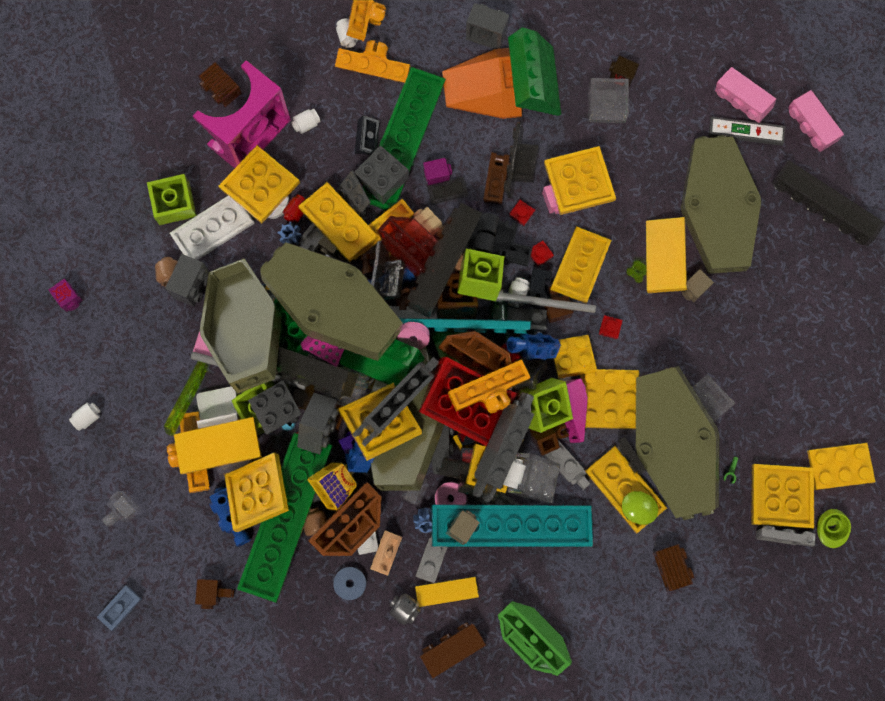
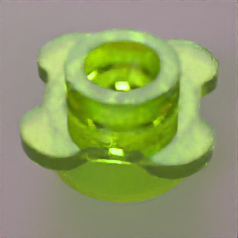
[626,260,647,283]

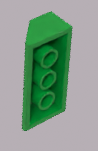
[340,339,425,386]

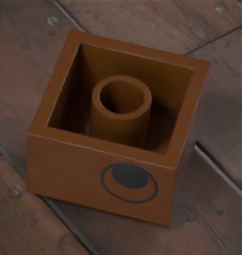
[435,273,478,319]

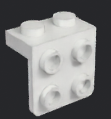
[196,387,241,429]

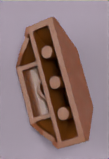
[438,331,512,376]
[308,482,381,556]

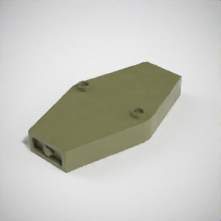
[681,135,761,274]
[260,243,403,361]
[200,259,282,394]
[371,347,444,491]
[636,366,719,520]

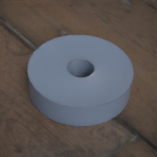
[333,567,366,600]

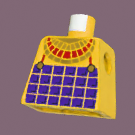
[307,463,356,510]

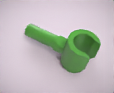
[723,457,739,484]

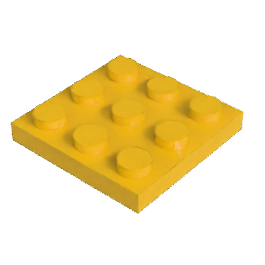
[219,145,300,224]
[544,146,616,215]
[580,369,639,429]
[339,383,422,461]
[225,453,289,532]
[751,464,814,529]

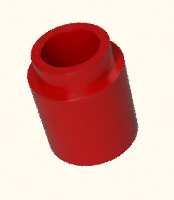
[282,194,306,223]

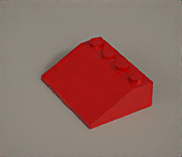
[419,357,517,446]

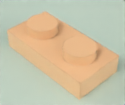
[370,531,402,576]

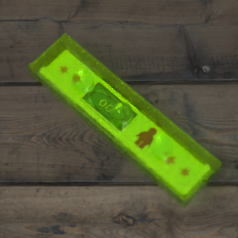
[164,361,207,436]

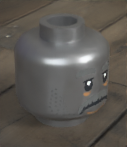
[389,594,421,625]

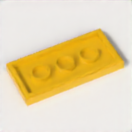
[298,182,378,262]
[646,217,687,293]
[550,226,612,304]
[174,417,262,475]
[585,446,667,534]

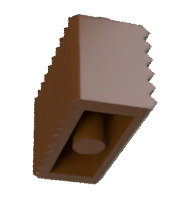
[198,62,242,107]
[653,544,694,592]

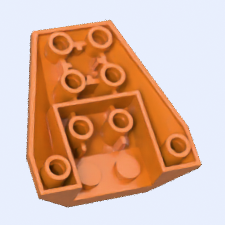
[442,48,522,119]

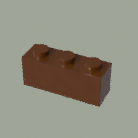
[420,622,486,678]

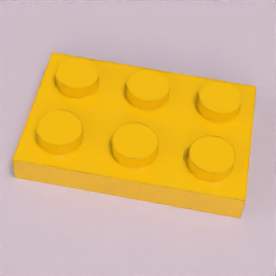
[807,443,875,490]

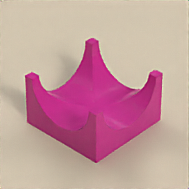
[193,61,291,168]

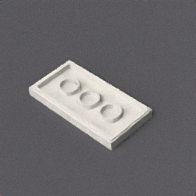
[170,196,255,260]

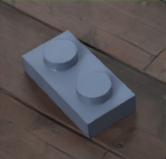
[97,585,142,631]

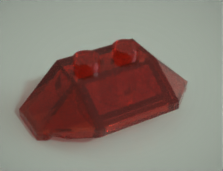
[377,216,448,284]

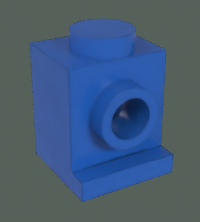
[345,441,375,473]

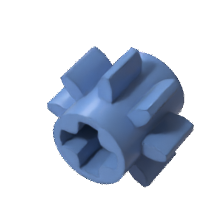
[277,222,302,245]
[413,508,432,533]

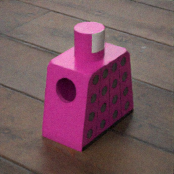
[300,336,344,368]

